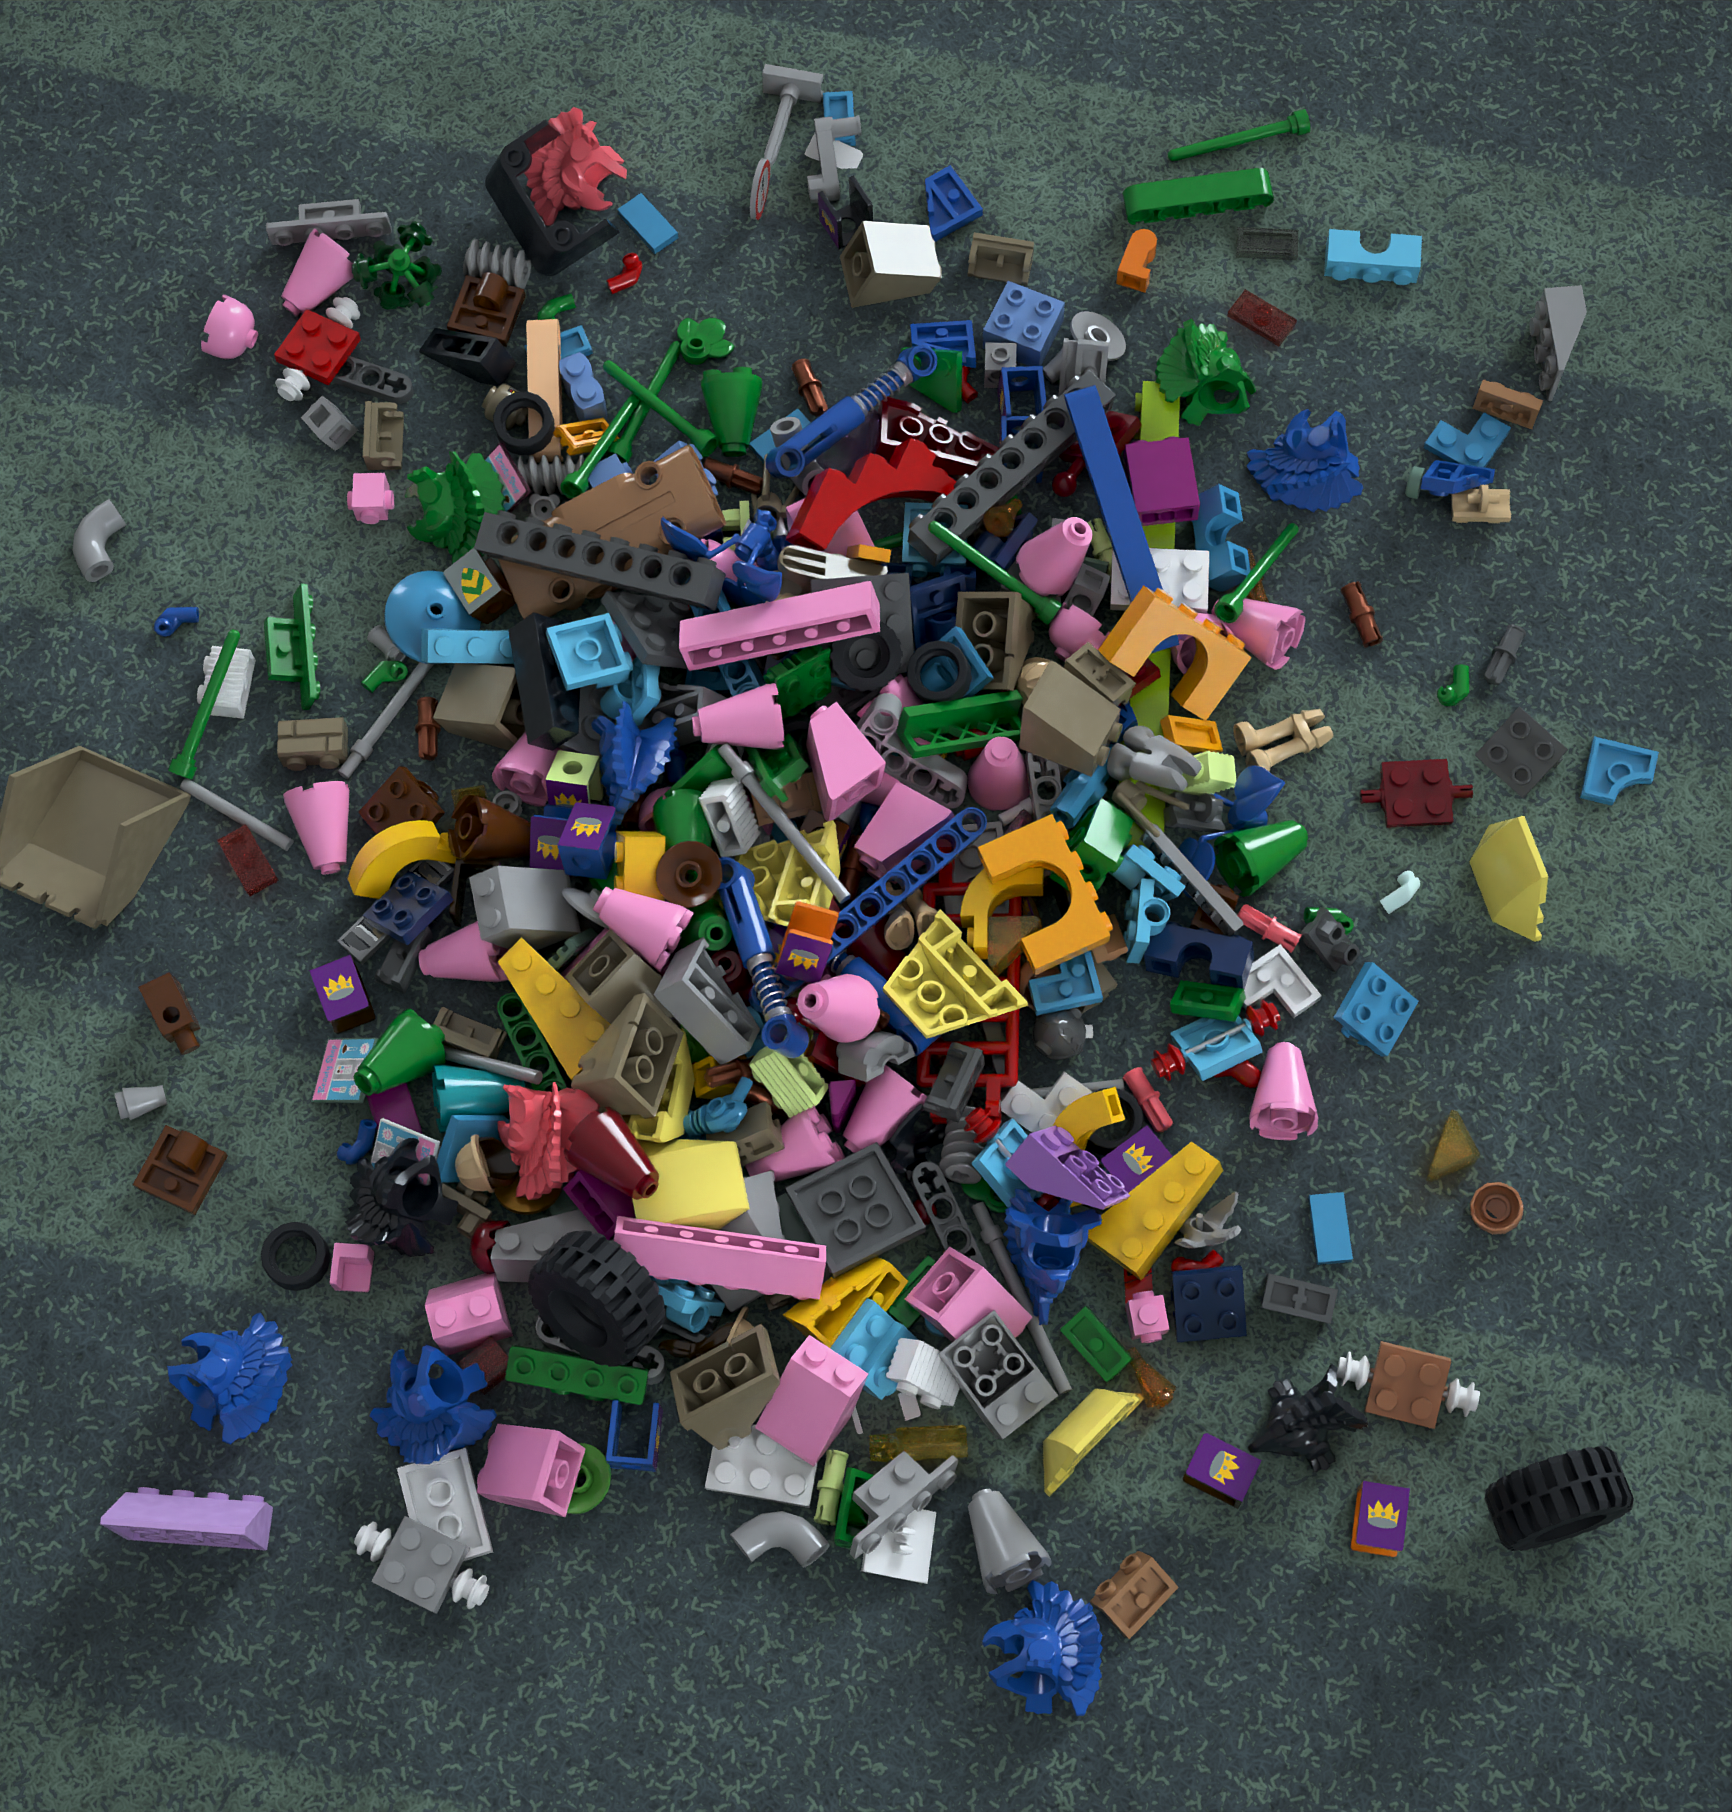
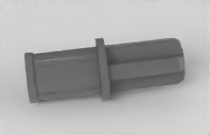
[1483,624,1526,685]

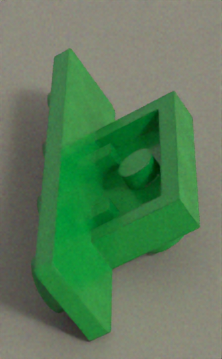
[264,583,320,710]
[743,733,809,803]
[505,1345,649,1405]

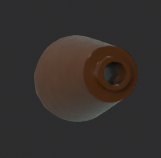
[448,794,531,860]

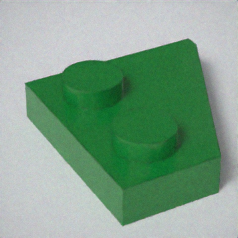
[901,347,962,413]

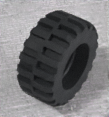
[528,1230,665,1367]
[1484,1446,1634,1551]

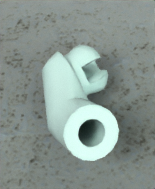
[1380,871,1420,914]

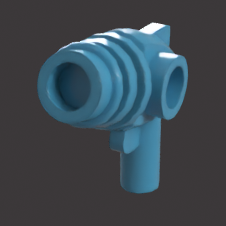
[683,1077,753,1135]

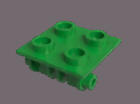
[764,644,832,720]

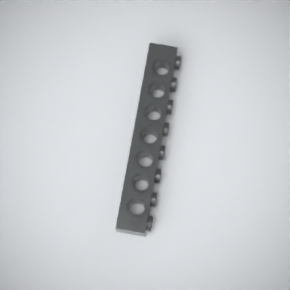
[907,370,1116,567]
[474,510,726,611]

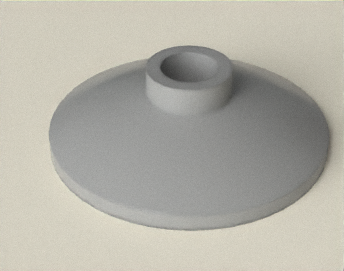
[1070,311,1126,361]
[562,888,610,930]

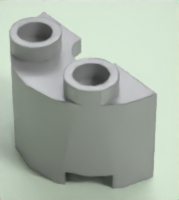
[836,1030,916,1082]

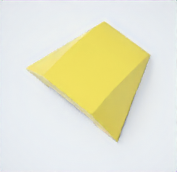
[1470,816,1548,942]
[719,820,841,926]
[883,909,1028,1039]
[621,1028,695,1143]
[632,1139,750,1230]
[1043,1389,1145,1497]

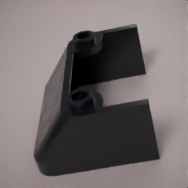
[485,119,620,276]

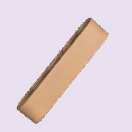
[526,319,563,463]

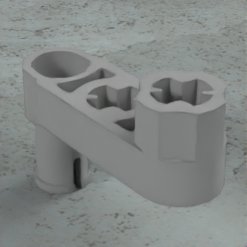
[807,115,862,204]

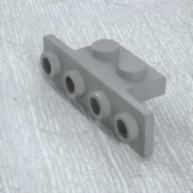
[266,199,392,246]
[850,1451,958,1559]

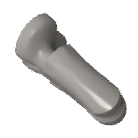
[1107,726,1202,791]

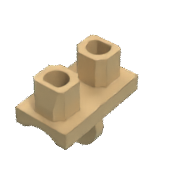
[1451,485,1511,523]

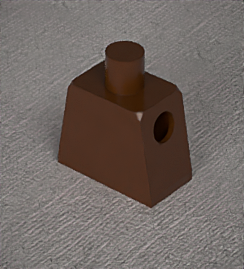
[138,972,200,1055]

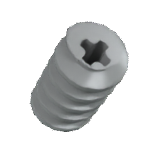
[463,239,531,289]
[518,455,584,495]
[939,1106,987,1184]

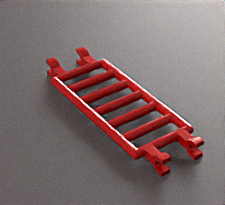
[916,847,1022,1124]

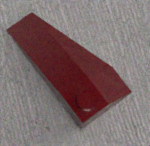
[870,397,999,475]

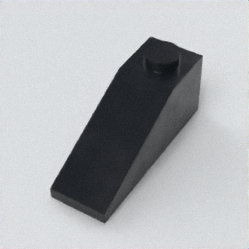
[419,328,516,386]

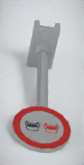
[750,64,824,221]

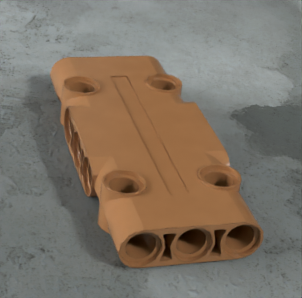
[498,444,726,619]

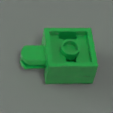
[1049,798,1134,891]

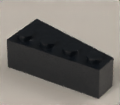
[508,612,580,751]

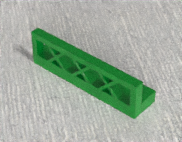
[896,690,1023,759]

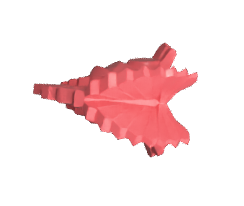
[524,107,627,226]
[498,1082,600,1200]

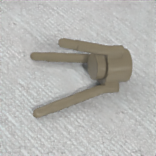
[751,453,800,522]
[1112,779,1190,837]

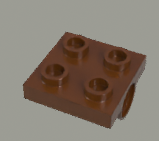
[447,272,526,347]
[358,766,445,834]
[133,1125,228,1215]

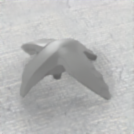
[1174,1192,1242,1249]

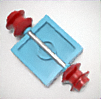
[1151,999,1281,1081]
[964,1107,1059,1211]

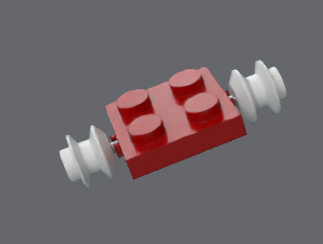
[274,297,361,401]

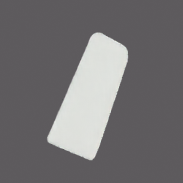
[805,133,863,169]

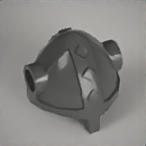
[1032,1008,1086,1060]

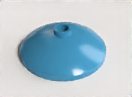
[384,571,481,664]

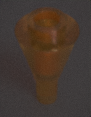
[984,498,1022,537]
[1127,1347,1176,1409]

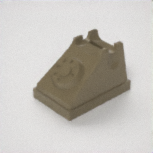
[956,592,1036,691]
[571,993,684,1119]
[670,1324,780,1450]

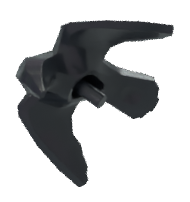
[890,1104,954,1184]

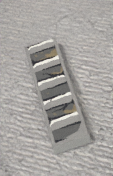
[1140,824,1243,936]
[337,860,454,965]

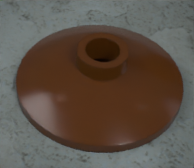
[656,841,723,908]

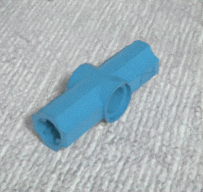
[1050,744,1113,829]

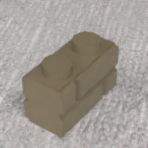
[277,717,348,771]

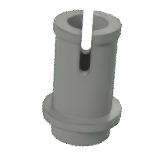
[367,625,406,661]

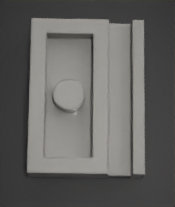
[1058,338,1109,397]

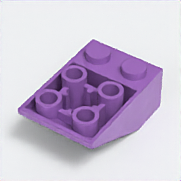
[1005,1125,1130,1210]

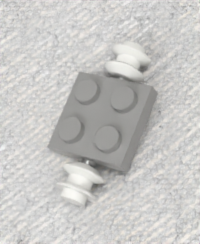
[354,1516,489,1614]

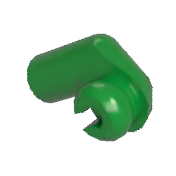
[537,293,576,320]
[360,661,408,693]
[1437,664,1469,706]
[1303,907,1354,935]

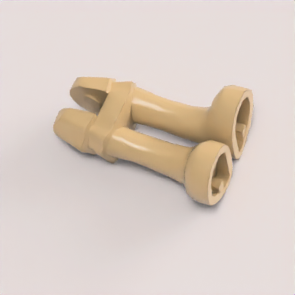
[1233,709,1333,772]
[884,882,938,950]

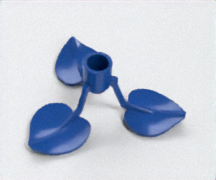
[661,516,782,608]
[1178,752,1285,898]

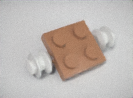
[1337,1341,1480,1429]

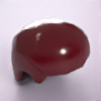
[470,1220,512,1274]

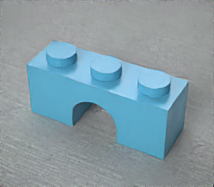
[1324,229,1422,285]
[421,628,514,664]

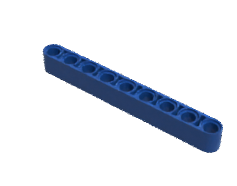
[1064,385,1179,653]
[749,807,987,1013]

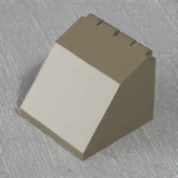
[0,746,191,929]

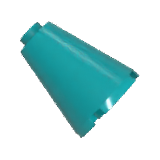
[432,1065,525,1133]

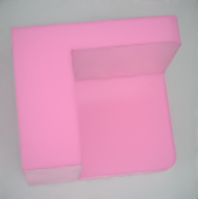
[330,1243,374,1292]

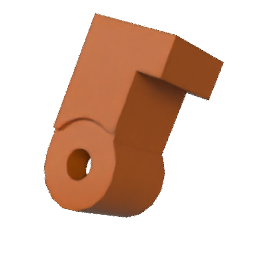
[1116,229,1157,293]

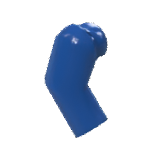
[154,607,199,637]
[665,749,687,785]
[337,1119,377,1165]

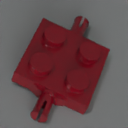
[1359,759,1473,828]

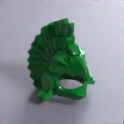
[1155,318,1256,426]
[405,451,506,564]

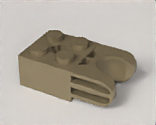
[774,545,888,596]

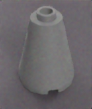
[968,1489,1051,1594]

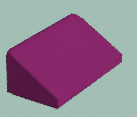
[829,1080,857,1133]
[366,1083,422,1134]

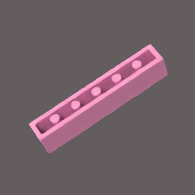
[679,581,880,671]
[614,1216,826,1300]

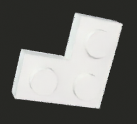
[1243,944,1322,1018]
[1001,1072,1092,1133]

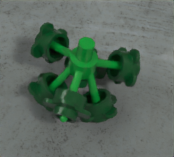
[352,221,442,310]

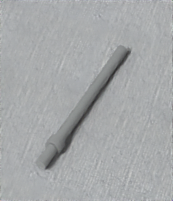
[338,662,434,779]
[718,743,851,904]
[971,1202,1072,1395]

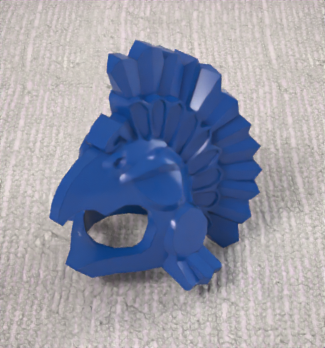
[1247,409,1363,512]
[591,701,680,832]
[1003,1189,1102,1325]
[167,1313,292,1445]
[370,1345,497,1465]
[982,1580,1103,1716]

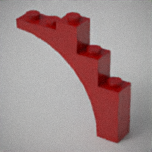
[786,438,972,551]

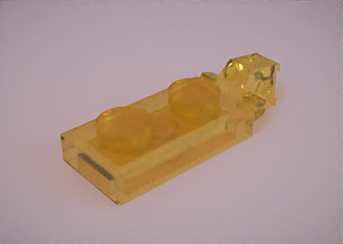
[869,1425,968,1462]

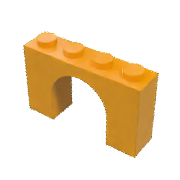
[1098,585,1252,721]
[978,814,1113,975]

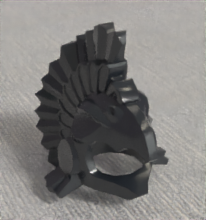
[344,1138,459,1257]
[1247,1363,1368,1472]

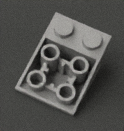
[1530,285,1587,401]
[938,1310,1058,1439]

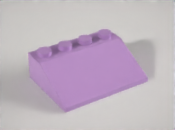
[100,1487,273,1550]

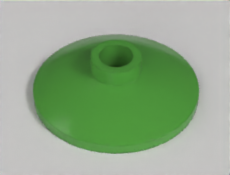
[567,1443,611,1514]

